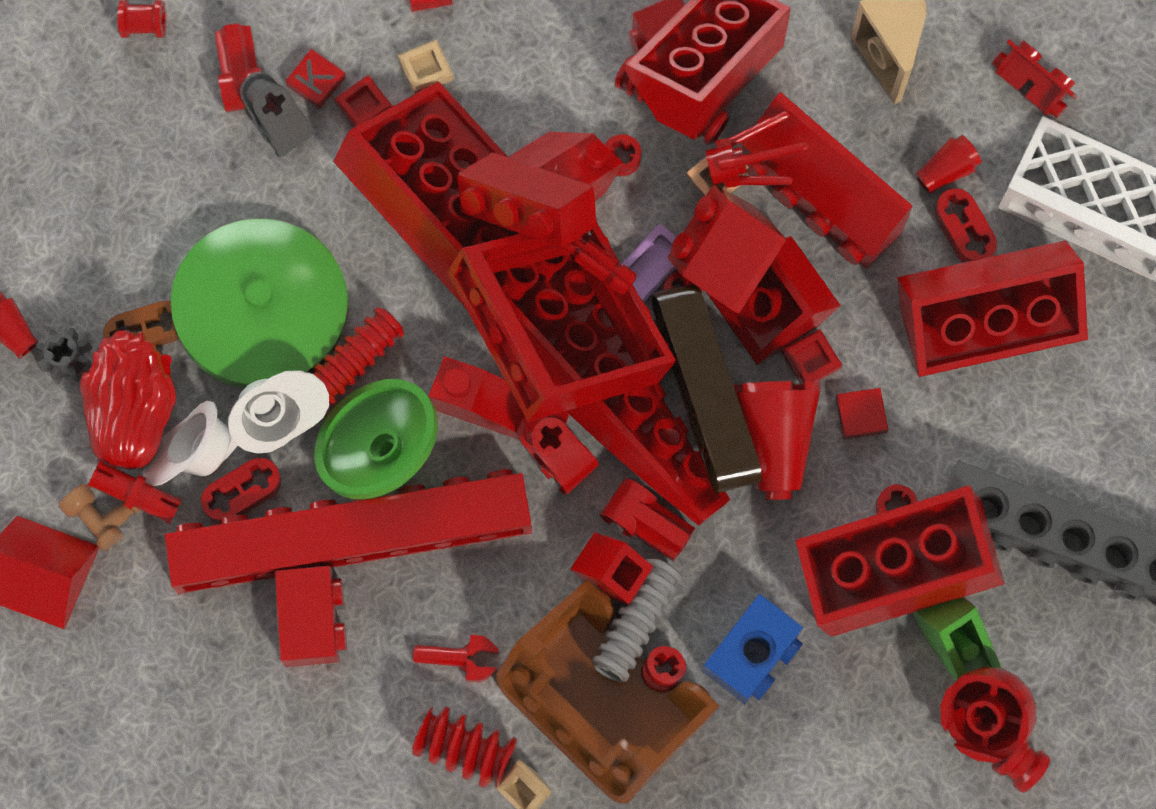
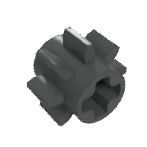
[37,327,92,384]

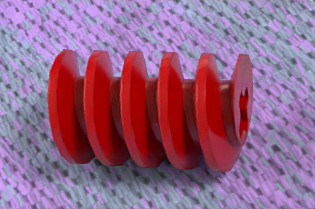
[412,706,517,789]

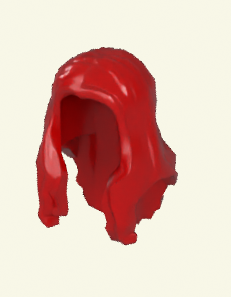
[79,330,176,470]

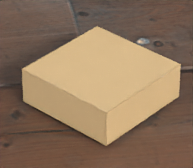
[398,39,454,94]

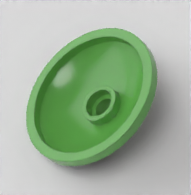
[314,379,438,499]

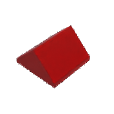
[0,516,99,629]

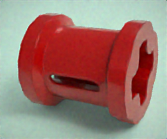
[117,0,167,38]

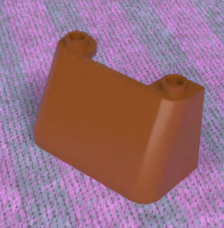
[496,579,720,804]

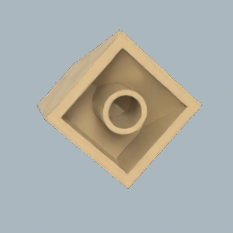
[850,0,927,104]

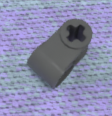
[240,72,315,158]

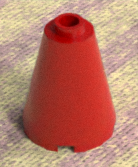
[733,381,820,500]

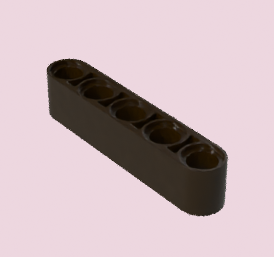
[652,283,762,494]

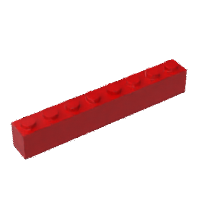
[164,469,533,594]

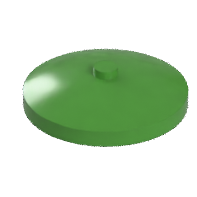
[171,219,348,389]

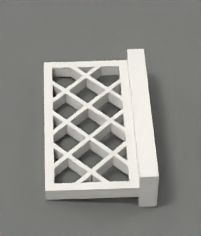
[998,116,1156,282]

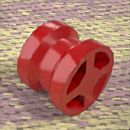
[992,740,1051,793]

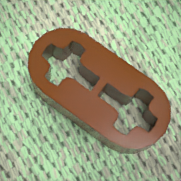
[103,301,179,347]

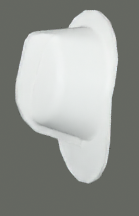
[228,370,329,454]
[143,400,238,486]

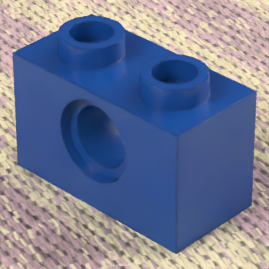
[702,594,803,705]

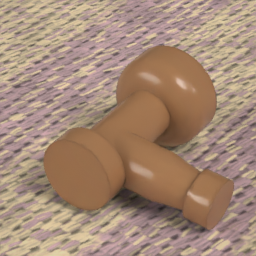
[59,484,140,551]

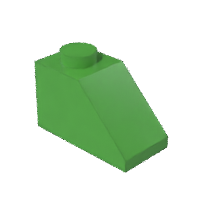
[913,597,1002,681]

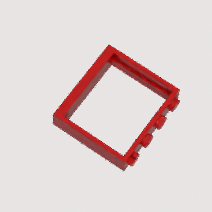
[447,223,676,422]

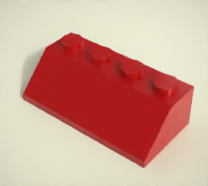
[625,0,791,140]
[741,92,913,270]
[897,240,1088,377]

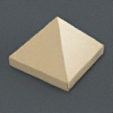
[497,760,552,809]

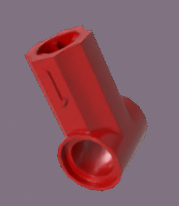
[215,23,266,113]
[599,478,695,562]

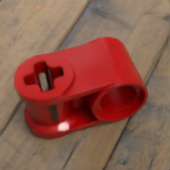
[516,415,599,495]

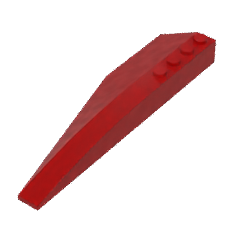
[333,81,730,526]

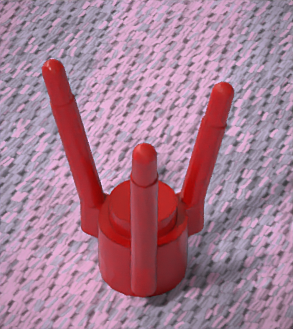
[706,111,808,189]

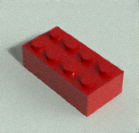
[795,485,1005,637]

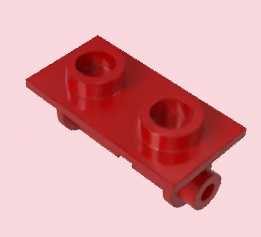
[991,39,1077,119]

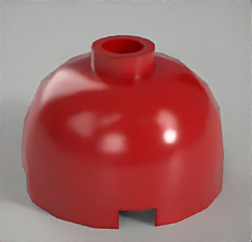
[940,666,1037,763]

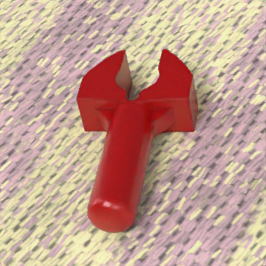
[412,635,499,683]

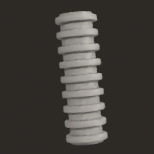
[591,559,682,682]

